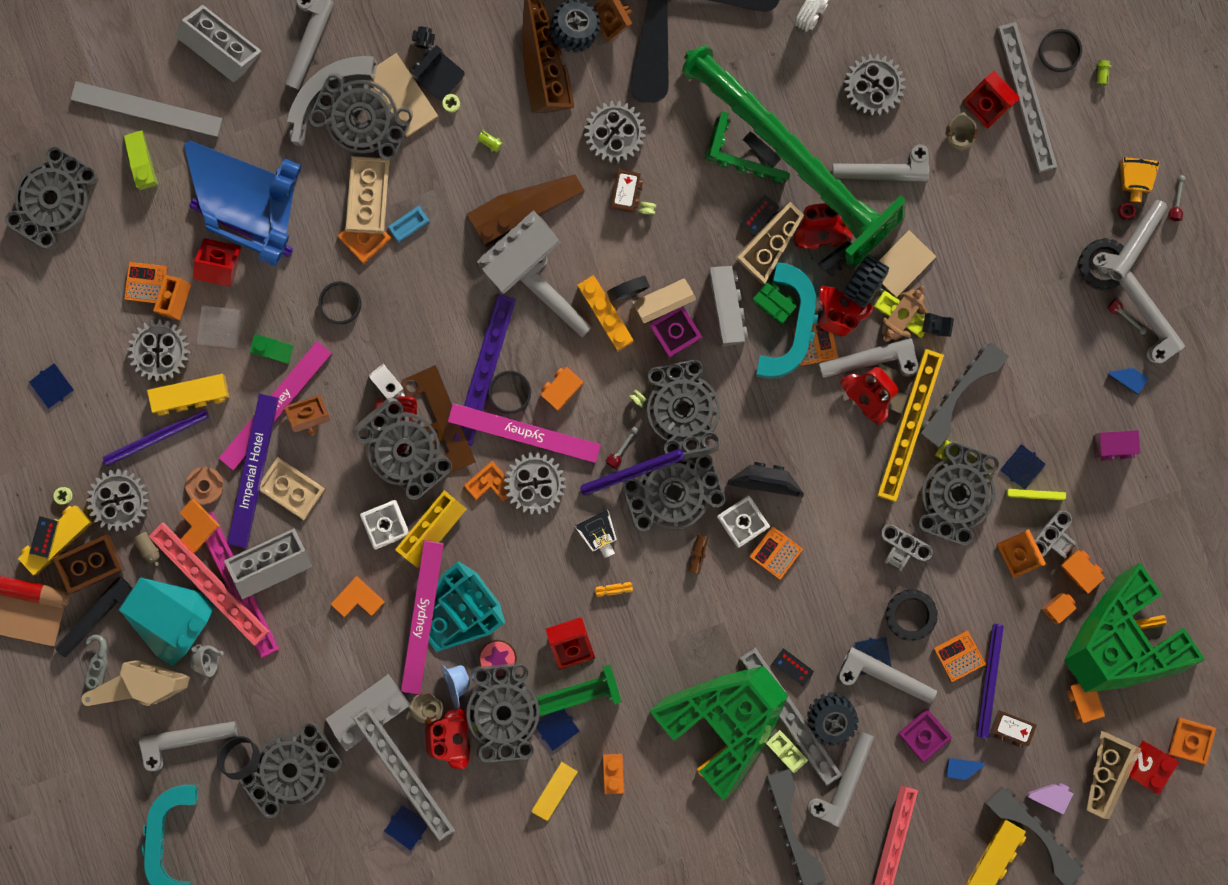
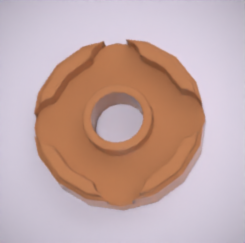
[185,467,224,505]

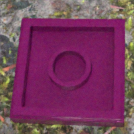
[898,708,952,763]

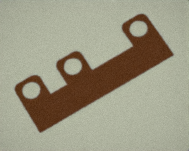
[401,365,476,474]

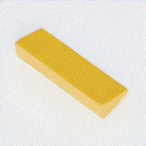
[531,762,578,821]

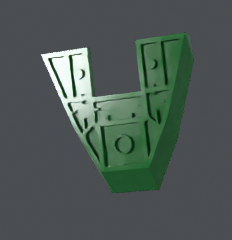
[1064,563,1205,693]
[649,666,788,801]

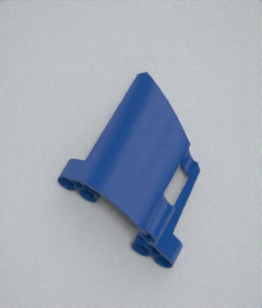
[184,140,301,267]

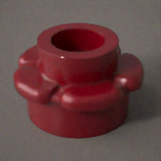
[1117,202,1136,221]

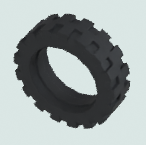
[1078,238,1131,291]
[886,589,938,641]

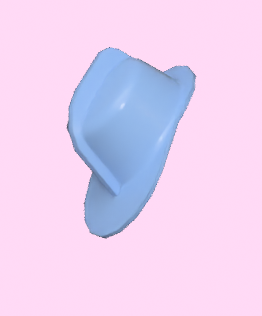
[441,665,470,709]

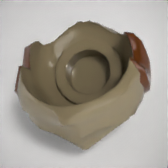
[945,112,978,151]
[409,693,444,725]

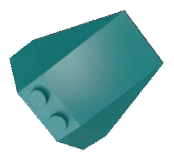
[429,561,505,652]
[119,577,215,666]

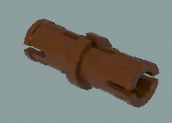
[688,534,709,575]

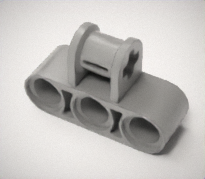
[1034,511,1077,559]
[880,525,932,572]

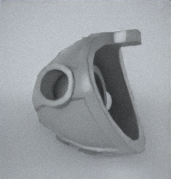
[189,645,224,677]

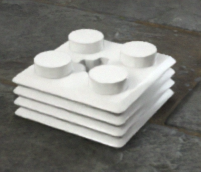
[795,0,829,32]
[717,496,770,548]
[360,500,409,549]

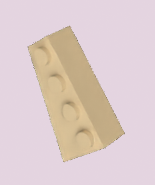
[735,202,804,284]
[1087,731,1141,819]

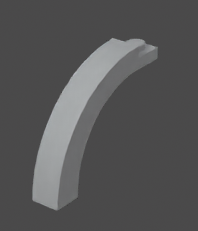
[287,56,377,147]

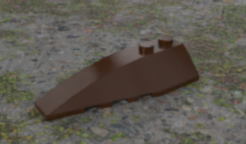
[522,0,574,113]
[467,174,585,247]

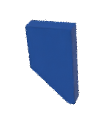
[1108,368,1149,394]
[946,758,985,780]

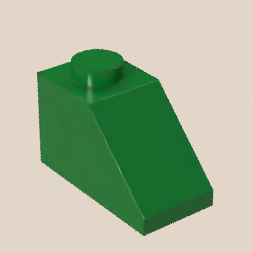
[249,334,294,364]

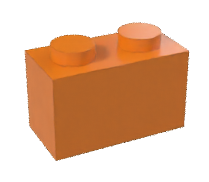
[153,275,191,321]
[541,367,584,411]
[1059,550,1105,594]
[1041,594,1077,624]
[1067,682,1105,723]
[603,753,624,794]

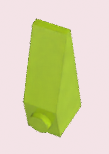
[124,130,158,190]

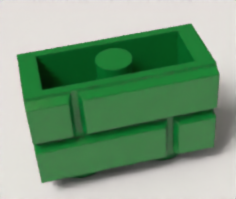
[752,283,797,325]

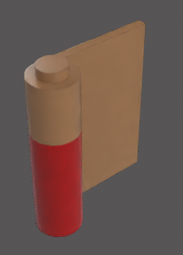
[0,576,70,647]

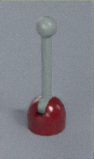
[1167,175,1186,221]
[1106,297,1147,335]
[605,427,638,470]

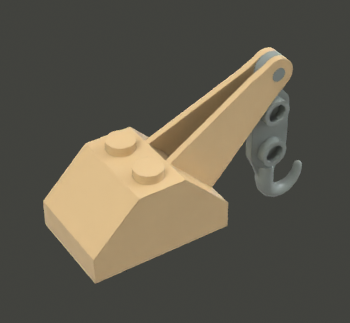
[81,635,190,706]

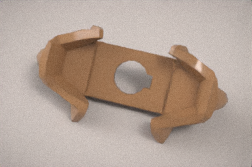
[882,285,928,342]

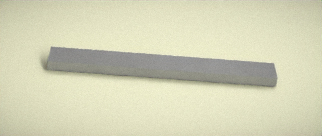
[997,22,1057,173]
[71,81,223,138]
[740,647,842,786]
[351,705,455,841]

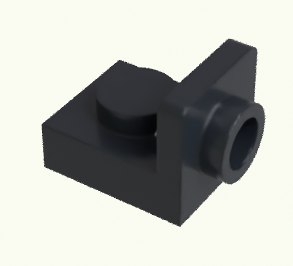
[922,313,954,337]

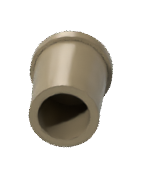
[133,532,160,567]

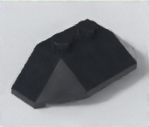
[727,462,804,498]

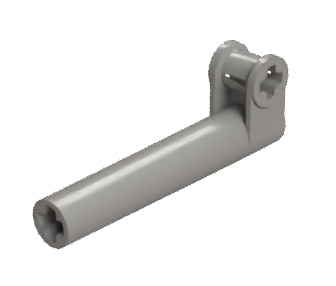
[284,0,334,90]
[832,144,929,182]
[1093,200,1168,281]
[520,256,592,338]
[1119,270,1185,363]
[819,338,918,378]
[838,647,937,704]
[139,721,238,772]
[808,731,875,827]

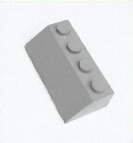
[174,5,262,82]
[477,210,561,294]
[709,266,748,347]
[224,529,313,599]
[326,674,410,751]

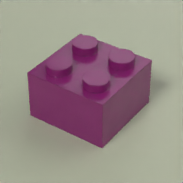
[649,306,702,359]
[1094,430,1140,461]

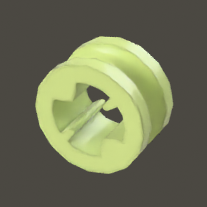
[443,94,460,113]
[638,202,656,215]
[629,389,648,408]
[54,487,73,504]

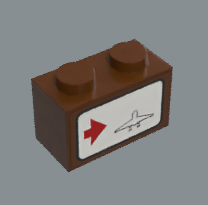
[611,169,644,213]
[990,710,1037,748]

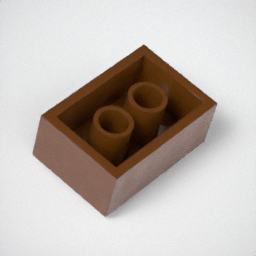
[53,535,125,594]

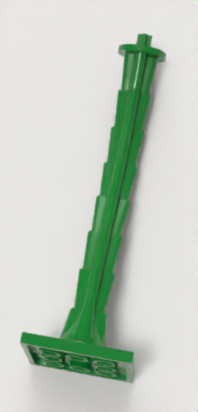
[682,46,906,270]

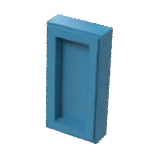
[388,206,430,243]

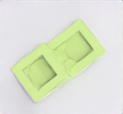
[766,730,808,773]

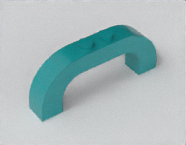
[756,262,818,379]
[142,784,199,885]

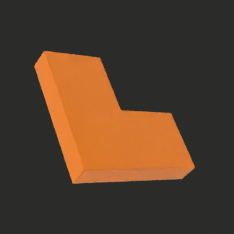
[464,461,509,502]
[179,499,220,553]
[331,576,385,617]

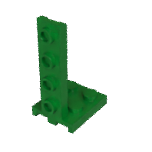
[704,111,790,184]
[536,664,622,716]

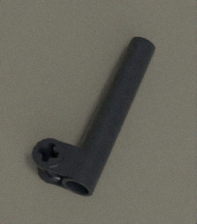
[55,576,133,658]

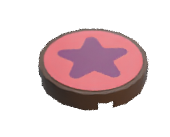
[478,640,517,678]

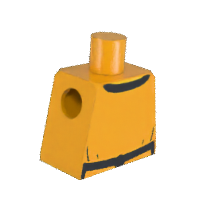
[1120,157,1160,203]

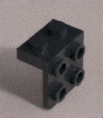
[411,45,465,101]

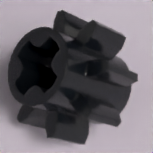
[412,26,435,49]

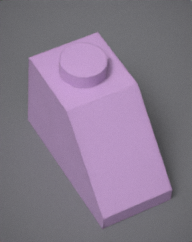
[1026,783,1074,815]

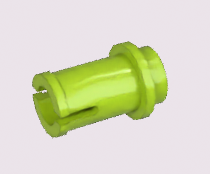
[1096,60,1111,85]
[477,130,503,152]

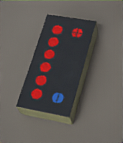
[740,195,780,236]
[29,516,59,558]
[772,648,814,687]

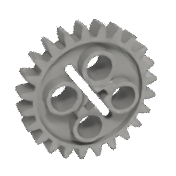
[844,54,906,116]
[584,101,646,163]
[127,319,191,382]
[503,452,566,515]
[86,469,150,532]

